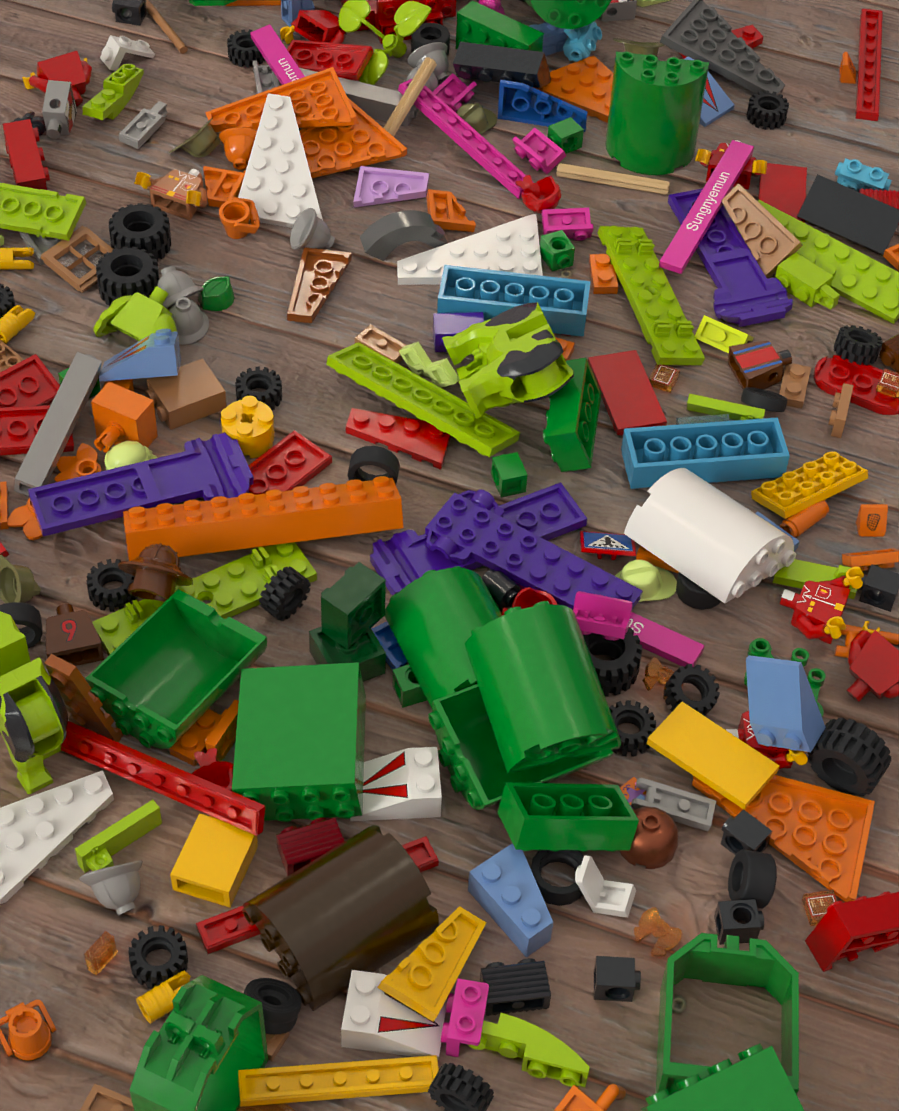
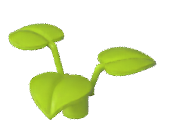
[338,0,432,85]

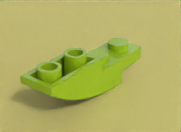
[82,64,144,120]
[467,1013,590,1087]

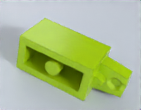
[775,252,840,309]

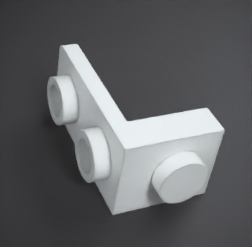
[100,35,155,71]
[575,855,636,918]

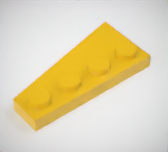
[377,906,487,1022]

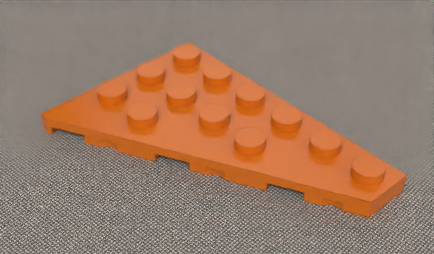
[533,55,613,123]
[205,67,359,132]
[243,98,407,178]
[692,775,875,902]

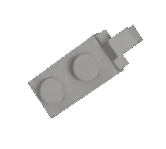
[119,101,168,149]

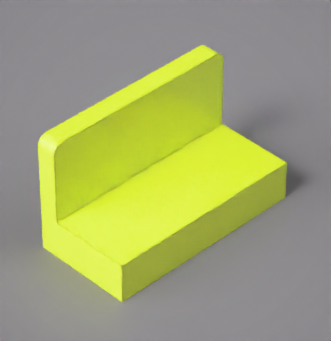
[695,315,754,353]

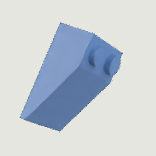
[746,655,826,753]

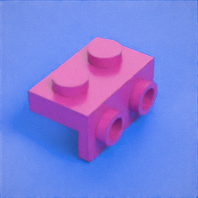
[433,73,477,112]
[512,128,566,174]
[541,208,594,241]
[573,591,633,640]
[441,978,489,1057]

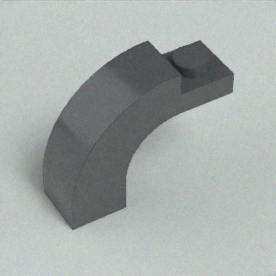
[360,210,448,261]

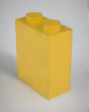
[170,813,258,908]

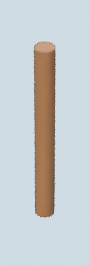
[146,0,188,54]

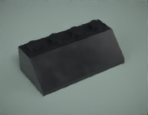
[453,42,551,88]

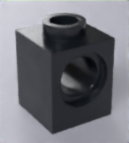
[112,0,147,26]
[859,565,899,612]
[721,809,772,855]
[714,899,764,945]
[594,956,641,1002]

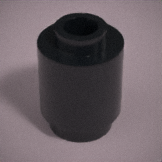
[482,569,521,608]

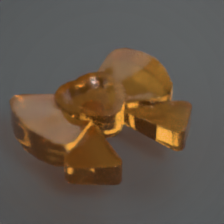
[642,657,683,700]
[634,907,683,956]

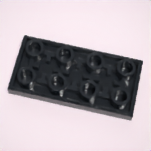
[797,174,899,256]

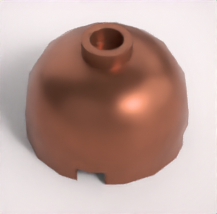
[619,806,678,869]

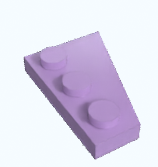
[353,166,429,208]

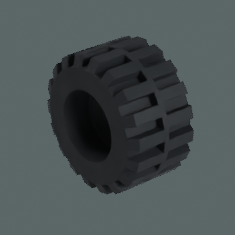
[108,203,171,261]
[96,247,159,306]
[583,627,642,697]
[807,718,891,796]

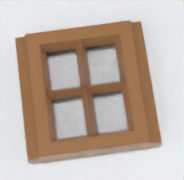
[41,225,113,293]

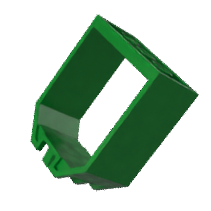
[655,933,799,1095]
[129,975,269,1111]

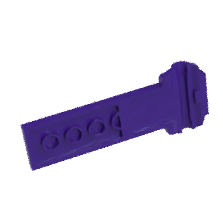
[668,188,793,327]
[28,433,254,536]
[370,482,587,596]
[425,489,643,610]

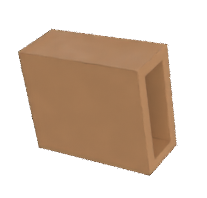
[145,358,227,430]

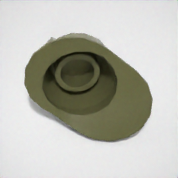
[613,38,664,57]
[456,103,497,135]
[169,118,220,157]
[0,555,41,603]

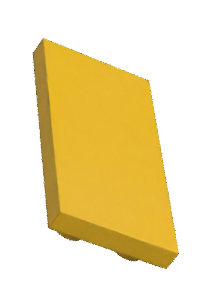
[751,452,868,519]
[647,702,779,810]

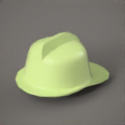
[615,560,677,602]

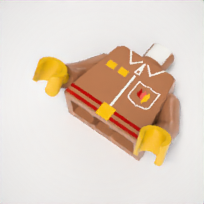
[134,169,207,220]

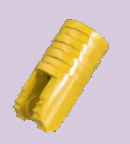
[0,247,34,270]
[0,305,35,344]
[136,970,191,1024]

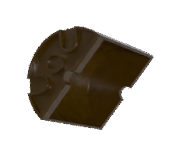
[242,825,439,1011]

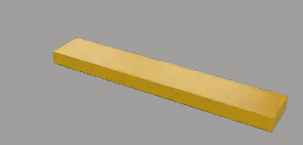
[238,1055,439,1107]

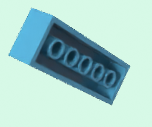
[437,265,591,337]
[621,417,790,489]

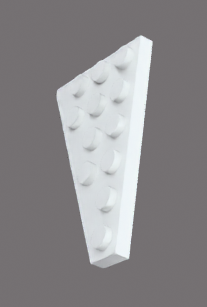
[238,93,323,228]
[397,214,543,285]
[0,770,114,905]

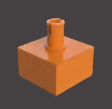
[91,382,158,453]

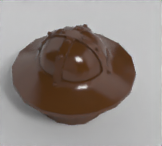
[118,543,193,602]

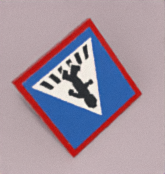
[580,531,636,560]

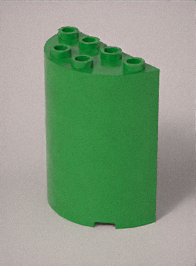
[525,0,611,29]
[605,51,709,175]
[385,566,503,708]
[85,589,267,749]
[465,601,621,773]
[428,684,613,810]

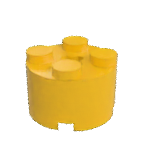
[221,396,275,458]

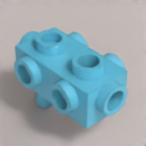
[563,21,602,62]
[835,158,892,192]

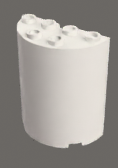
[624,468,796,603]

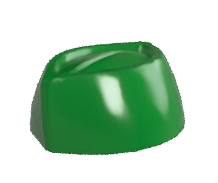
[198,276,235,311]

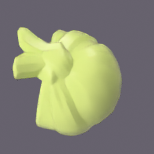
[104,440,157,470]

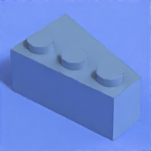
[468,843,553,957]

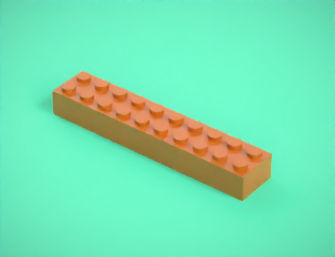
[123,476,404,560]

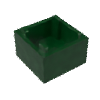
[321,562,386,650]
[309,627,386,682]

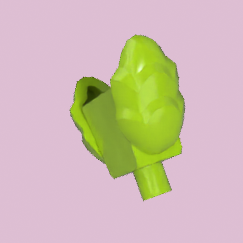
[93,286,177,341]

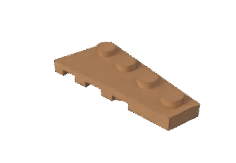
[722,183,803,279]

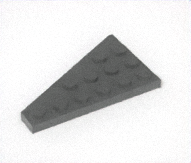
[660,0,785,96]

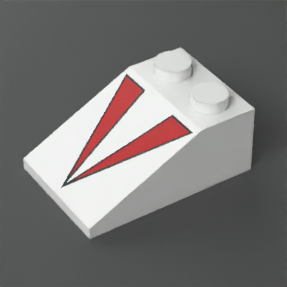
[350,747,442,821]
[341,970,447,1060]

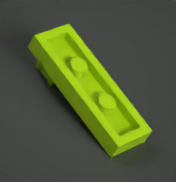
[687,393,765,420]
[773,559,857,600]
[75,799,162,873]

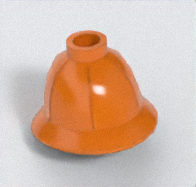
[219,127,257,170]

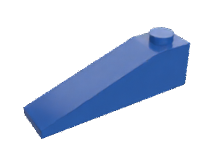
[497,80,588,132]

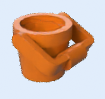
[219,197,260,239]
[0,1000,56,1060]

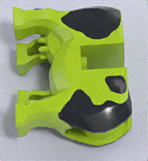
[442,302,574,419]
[0,611,68,794]

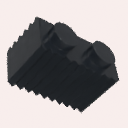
[480,958,551,1016]

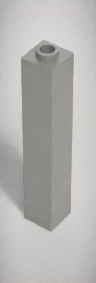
[299,68,418,126]
[14,352,102,496]

